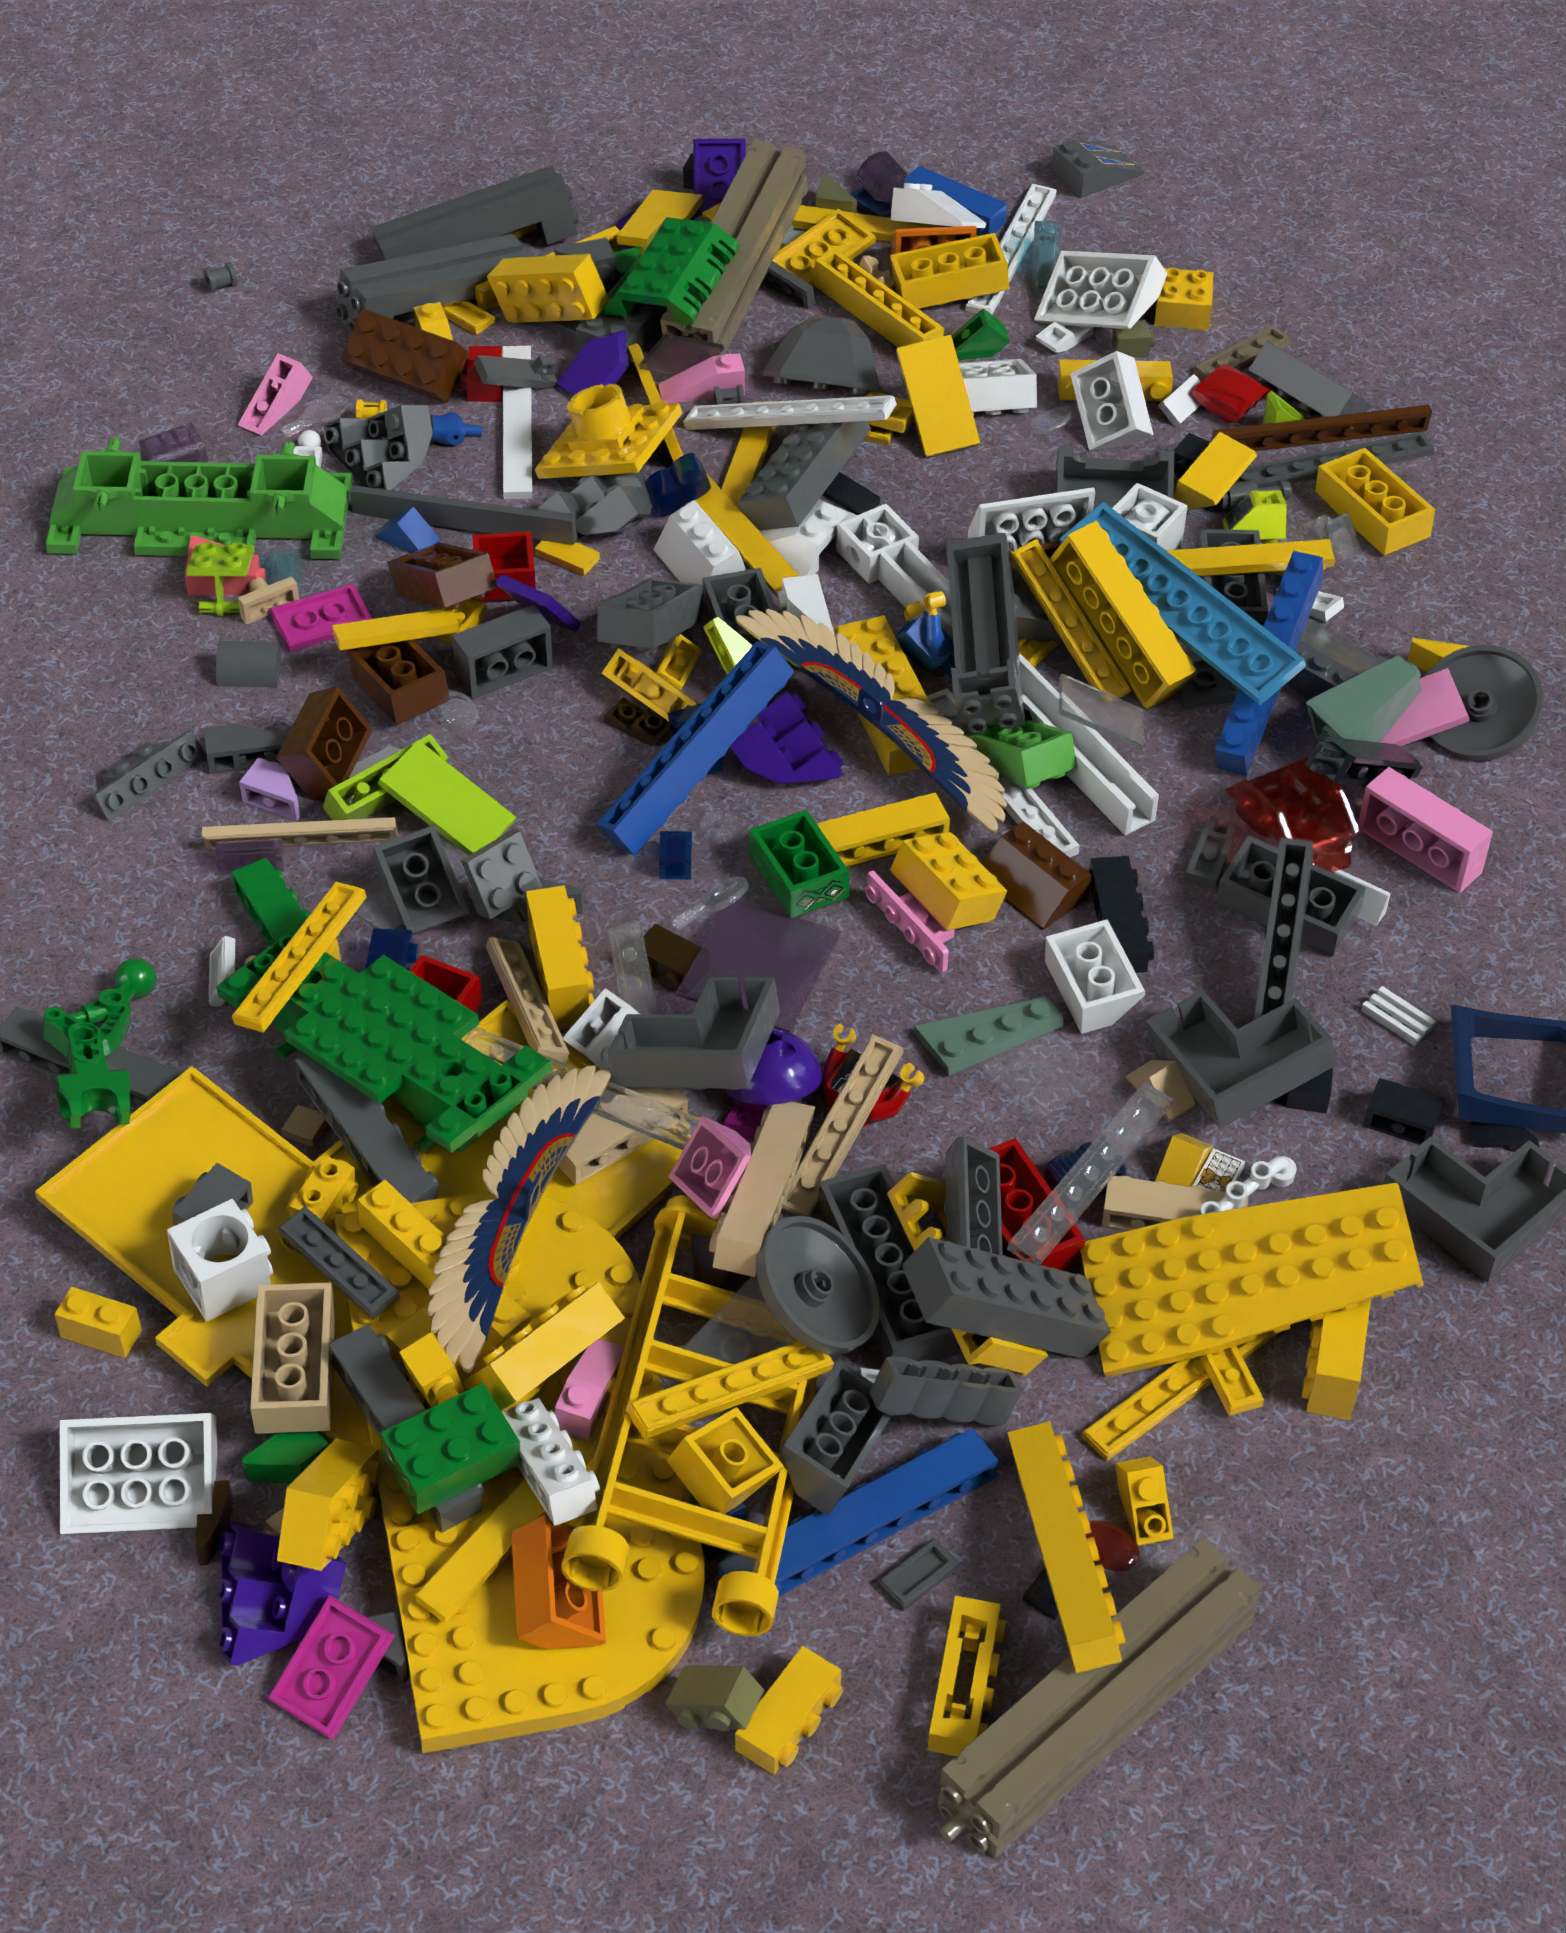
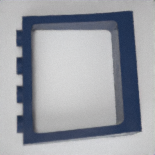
[1451,1005,1566,1133]

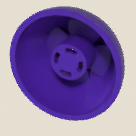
[723,1030,822,1105]

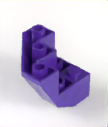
[730,690,844,784]
[218,1521,346,1666]

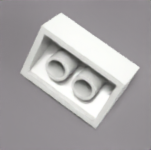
[1070,351,1153,451]
[653,500,746,585]
[1045,920,1145,1034]

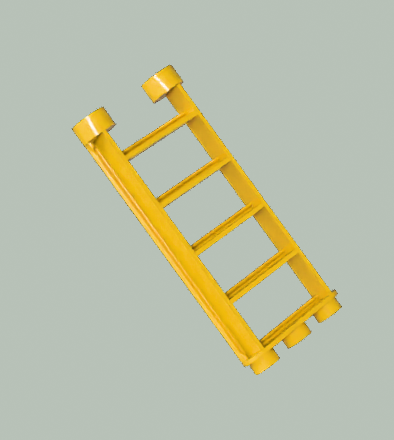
[561,1195,819,1637]

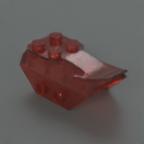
[1225,756,1360,873]

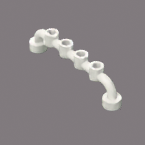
[1200,1156,1297,1215]

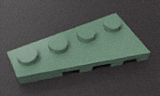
[914,997,1063,1076]

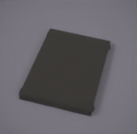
[639,333,725,375]

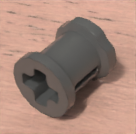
[203,262,237,293]
[714,384,745,405]

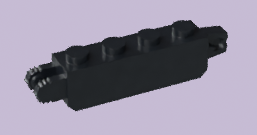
[1306,737,1423,787]

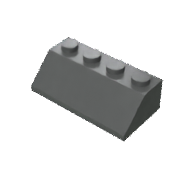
[1249,341,1372,418]
[943,1136,1003,1255]
[781,1360,891,1516]

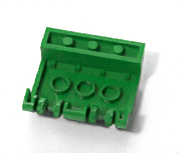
[602,217,740,325]

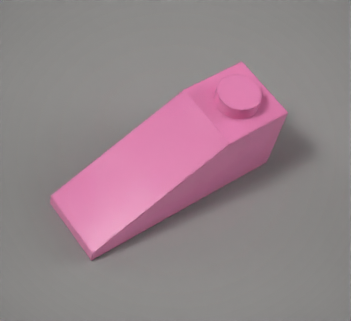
[238,353,313,436]
[658,353,745,403]
[555,1339,624,1442]

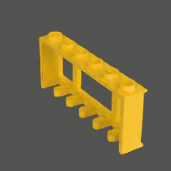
[887,1172,1048,1376]

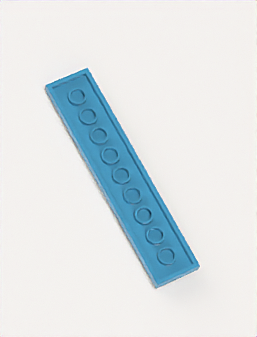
[1059,502,1306,705]

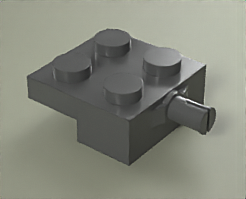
[461,829,543,925]

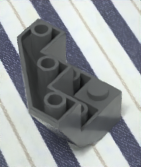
[763,315,880,395]
[324,405,433,490]
[537,470,653,536]

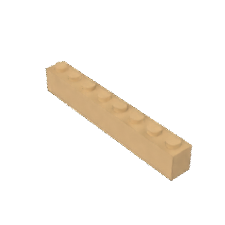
[709,1101,815,1277]

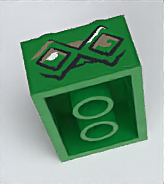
[749,810,849,918]
[380,1383,520,1514]

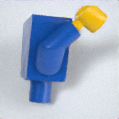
[895,591,955,678]

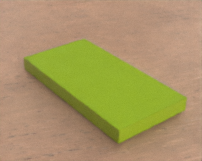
[378,740,517,856]

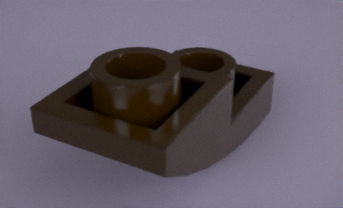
[603,697,674,746]

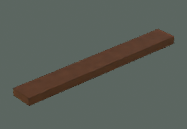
[1211,405,1432,451]

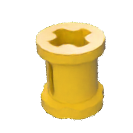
[356,399,387,418]

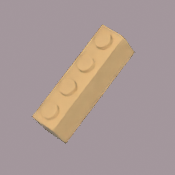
[559,1087,689,1186]
[1101,1175,1248,1231]

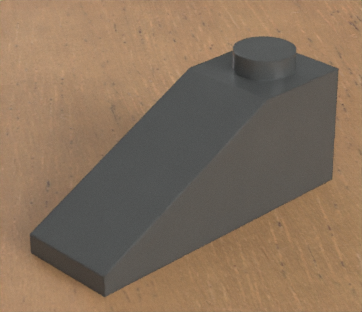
[204,724,288,774]

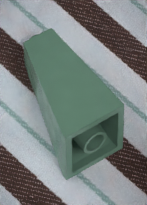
[1306,655,1421,742]

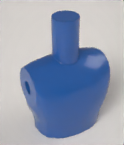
[430,412,483,446]

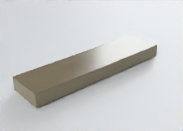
[1192,325,1291,381]

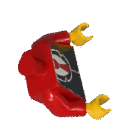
[821,1023,924,1128]

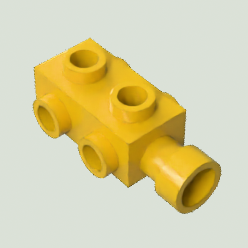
[280,1155,359,1254]

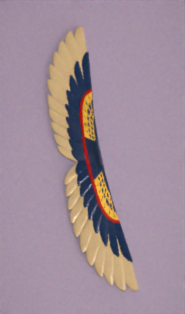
[736,609,1007,834]
[428,1065,612,1373]

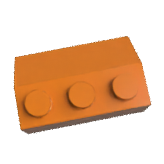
[891,226,977,255]
[511,1515,606,1649]

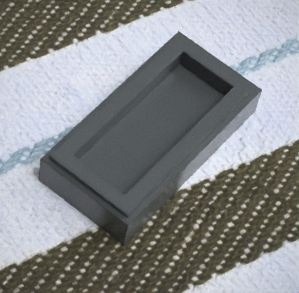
[878,1538,960,1612]

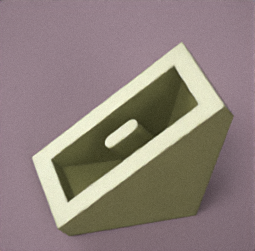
[816,174,857,213]

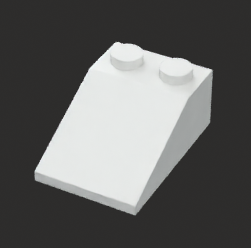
[891,183,986,228]
[777,574,835,636]

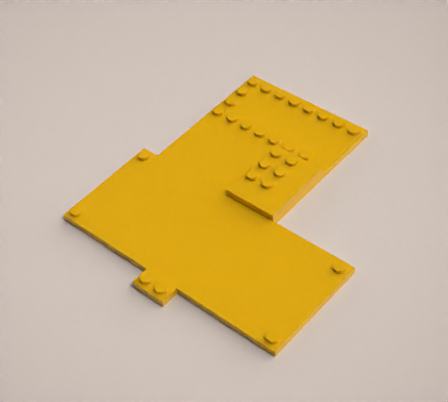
[35,999,691,1446]

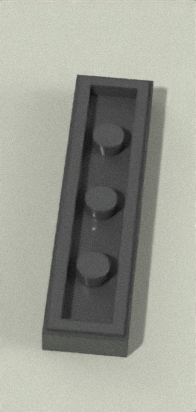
[278,1206,400,1320]

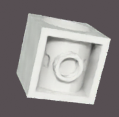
[1112,483,1188,550]
[167,1198,273,1322]

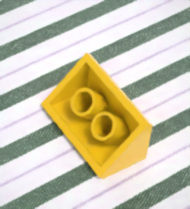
[1173,432,1257,510]

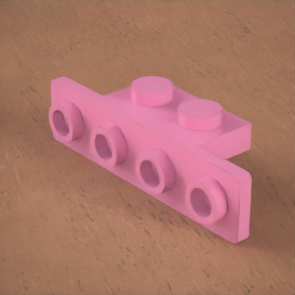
[865,870,955,973]

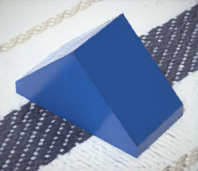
[375,506,440,553]

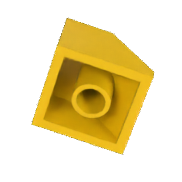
[666,1407,784,1514]

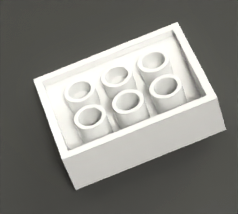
[1034,250,1167,329]
[959,359,1037,415]
[967,487,1095,551]
[60,1413,217,1534]

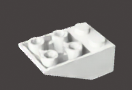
[563,988,639,1091]

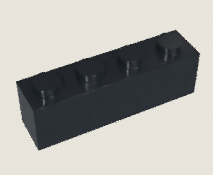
[1089,856,1154,973]

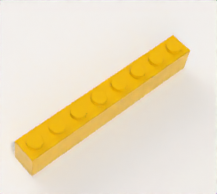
[1007,1421,1126,1673]

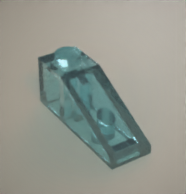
[1031,220,1061,295]

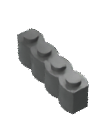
[869,1356,1023,1426]

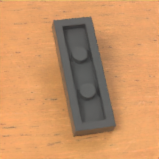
[474,355,558,389]

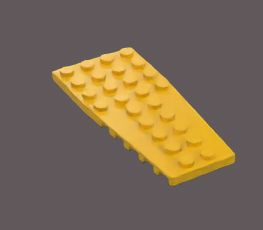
[1080,1183,1424,1377]

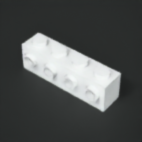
[501,1398,600,1526]

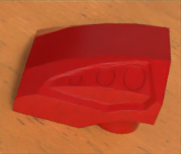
[1190,363,1271,424]

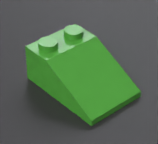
[967,719,1077,788]

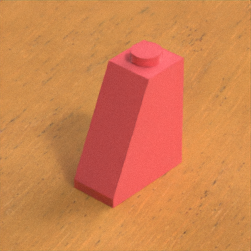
[184,536,266,595]

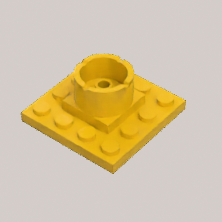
[535,384,682,479]

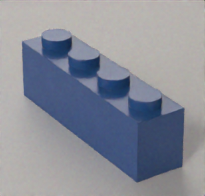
[902,166,1007,235]

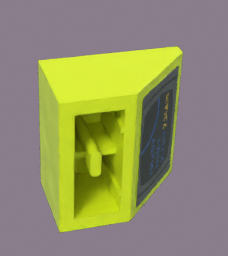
[1222,490,1287,543]

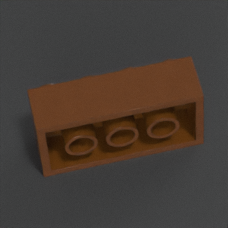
[340,308,469,403]
[387,542,498,610]

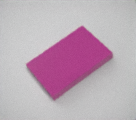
[269,584,373,652]
[267,1595,396,1739]

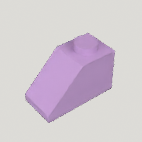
[239,757,300,821]

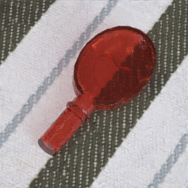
[1086,1520,1140,1572]

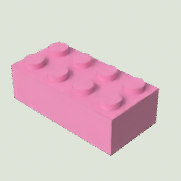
[1357,767,1493,893]

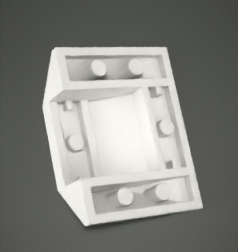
[742,500,857,576]

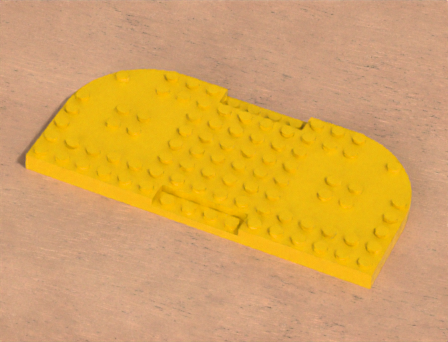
[334,1192,705,1754]

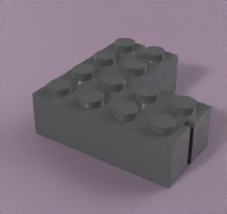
[607,977,780,1090]
[1145,990,1337,1129]
[1383,1136,1566,1283]

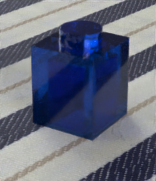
[659,831,692,880]

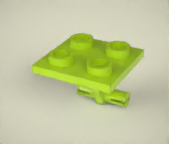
[186,542,255,616]

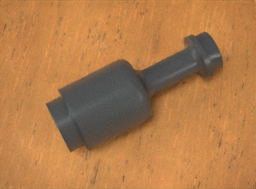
[1216,480,1292,513]

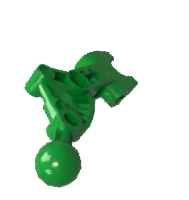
[43,958,157,1129]

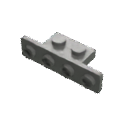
[93,731,205,821]

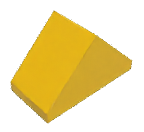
[1155,1133,1214,1187]

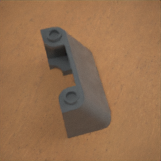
[1055,445,1174,510]

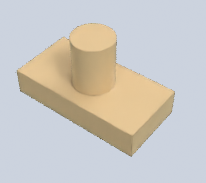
[238,576,299,624]

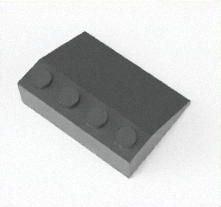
[1286,618,1385,699]

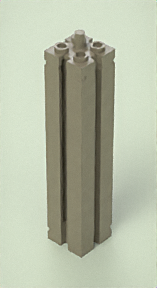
[660,140,808,364]
[938,1537,1262,1859]

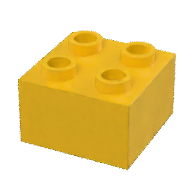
[1154,268,1214,330]

